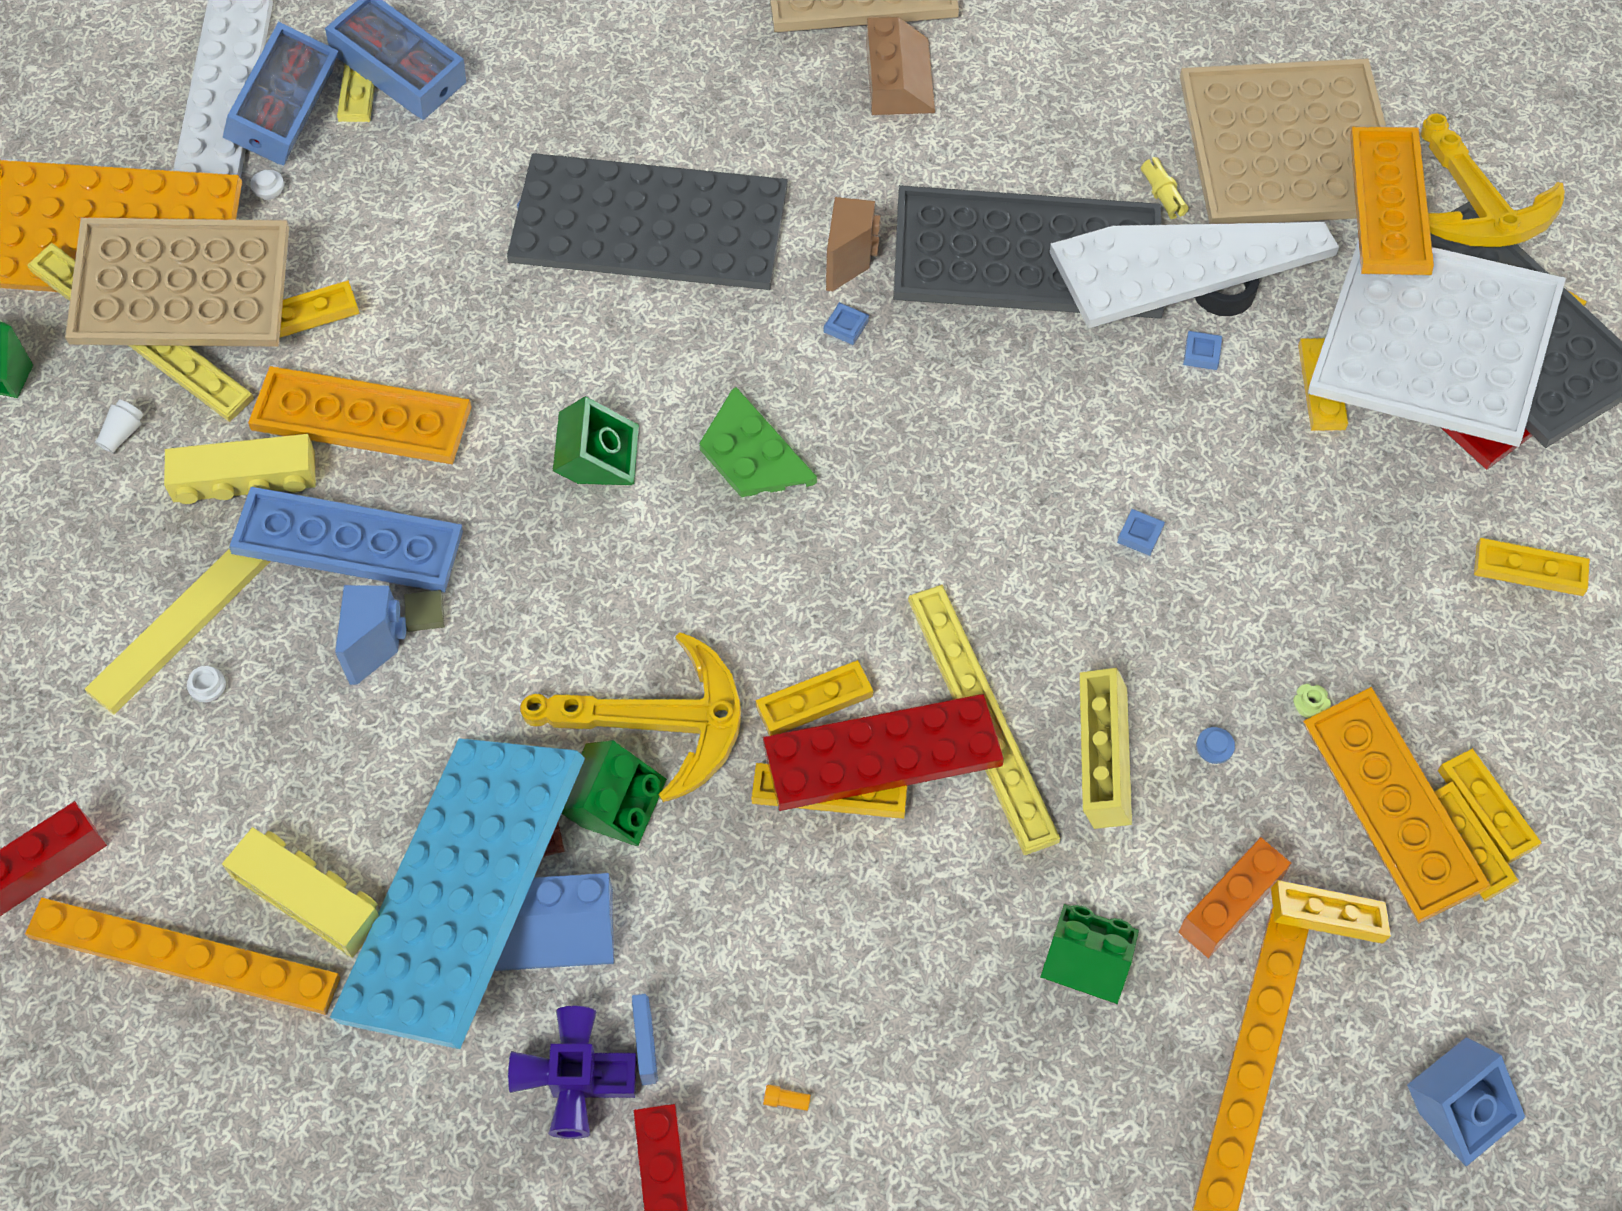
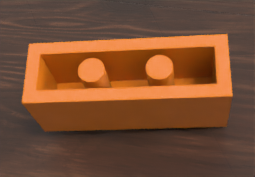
[1178,837,1291,959]

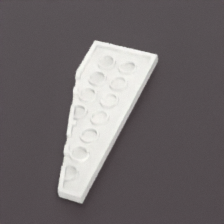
[1050,222,1339,329]

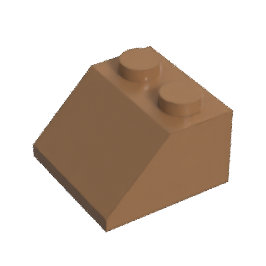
[826,197,881,292]

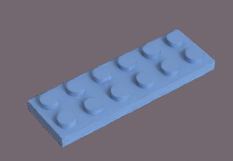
[229,487,463,592]

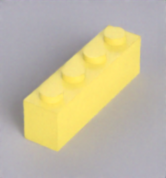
[164,434,316,504]
[1080,668,1132,829]
[222,827,379,958]

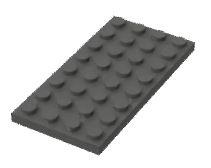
[507,153,788,290]
[893,185,1164,319]
[1430,202,1622,448]

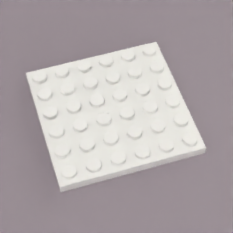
[1308,240,1566,447]

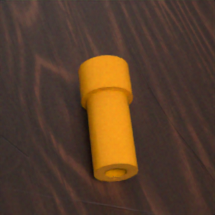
[763,1084,811,1111]

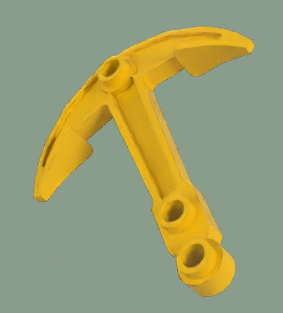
[1421,113,1565,247]
[520,632,741,802]

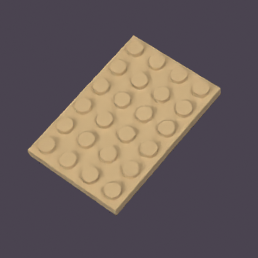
[65,218,289,347]

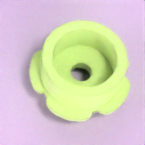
[1293,684,1331,718]

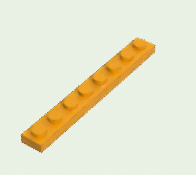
[25,897,340,1015]
[1192,907,1309,1211]

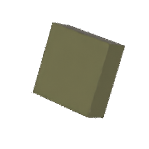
[404,590,445,632]

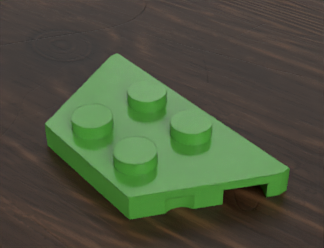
[699,387,817,497]

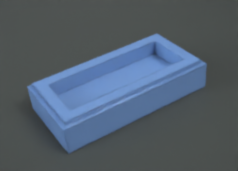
[632,994,658,1086]

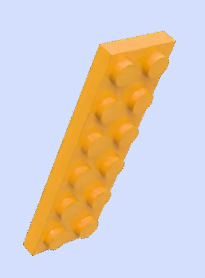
[1350,127,1434,275]
[248,366,471,465]
[1303,687,1490,924]

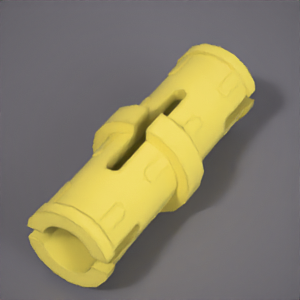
[1141,157,1189,219]

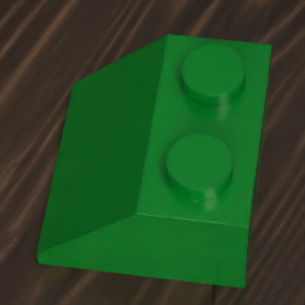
[553,396,639,486]

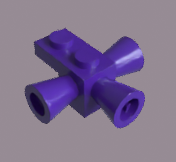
[508,1006,637,1139]

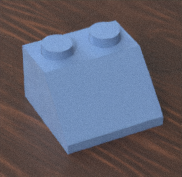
[335,585,407,685]
[1407,1037,1525,1166]

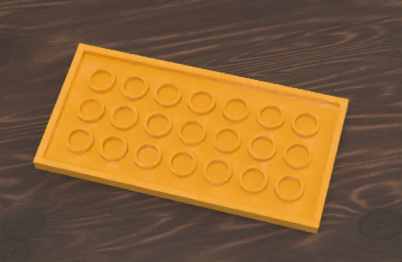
[0,160,242,292]

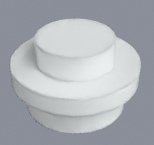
[250,170,284,200]
[187,666,226,702]

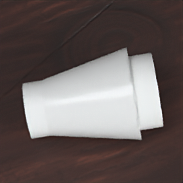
[95,399,144,454]

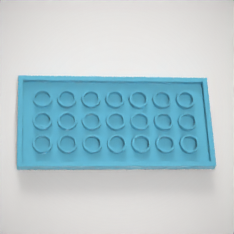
[330,738,585,1049]

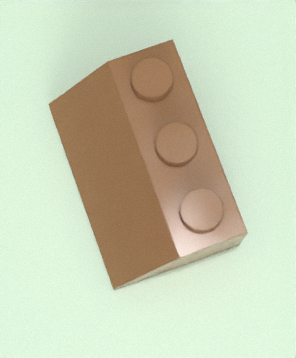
[866,17,935,115]

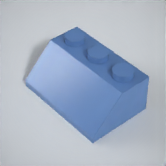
[494,873,614,971]

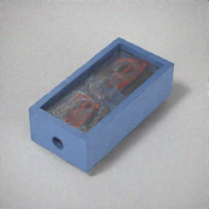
[325,0,466,120]
[223,21,338,166]

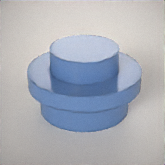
[1196,727,1235,764]

